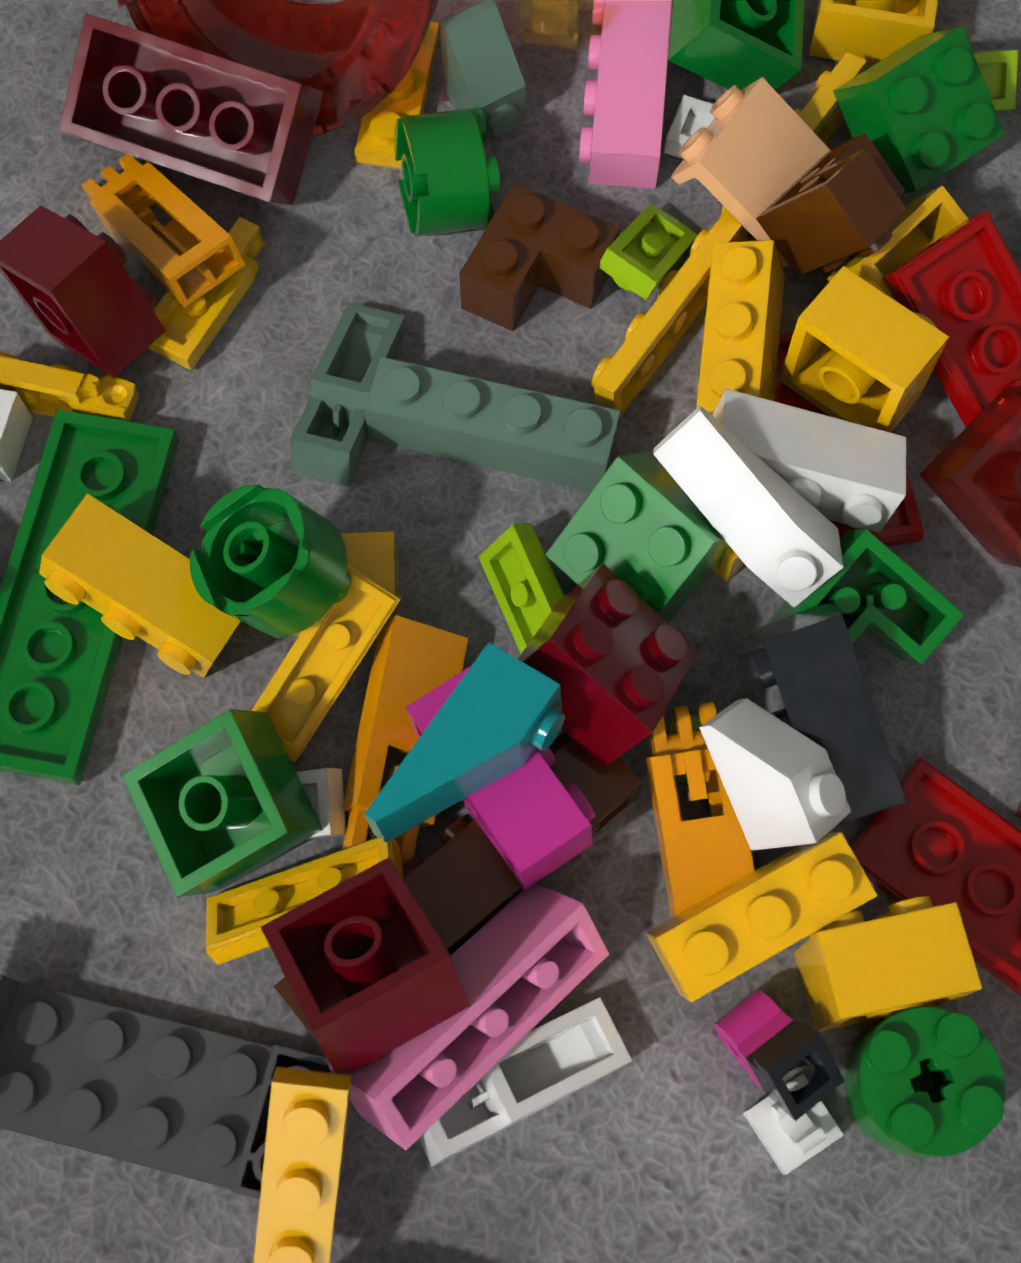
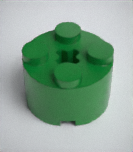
[394,107,500,237]
[190,484,351,639]
[844,1007,1005,1158]

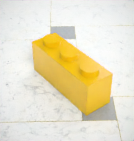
[696,240,785,415]
[39,493,241,678]
[646,832,878,1003]

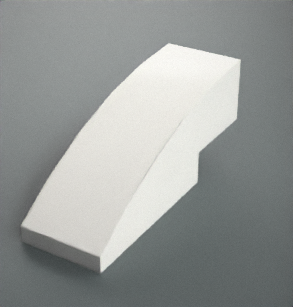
[419,997,632,1167]

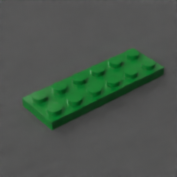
[0,409,179,786]

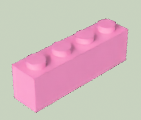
[579,0,672,189]
[328,883,609,1150]

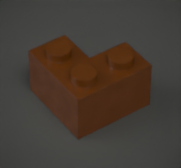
[756,132,907,276]
[459,183,620,331]

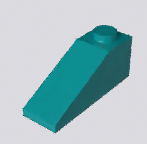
[364,642,565,842]

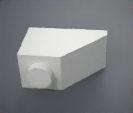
[699,698,852,851]

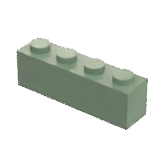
[364,356,621,492]

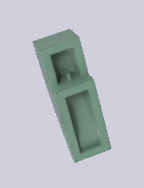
[290,302,405,487]

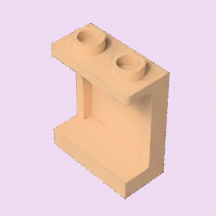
[671,77,830,268]

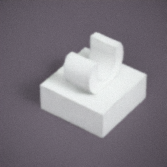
[743,1073,844,1175]

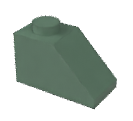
[440,0,526,138]

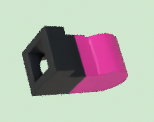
[713,990,845,1121]

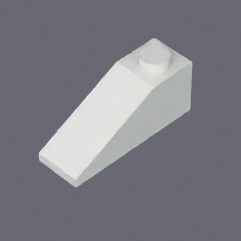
[653,405,843,607]

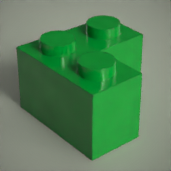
[767,529,964,665]

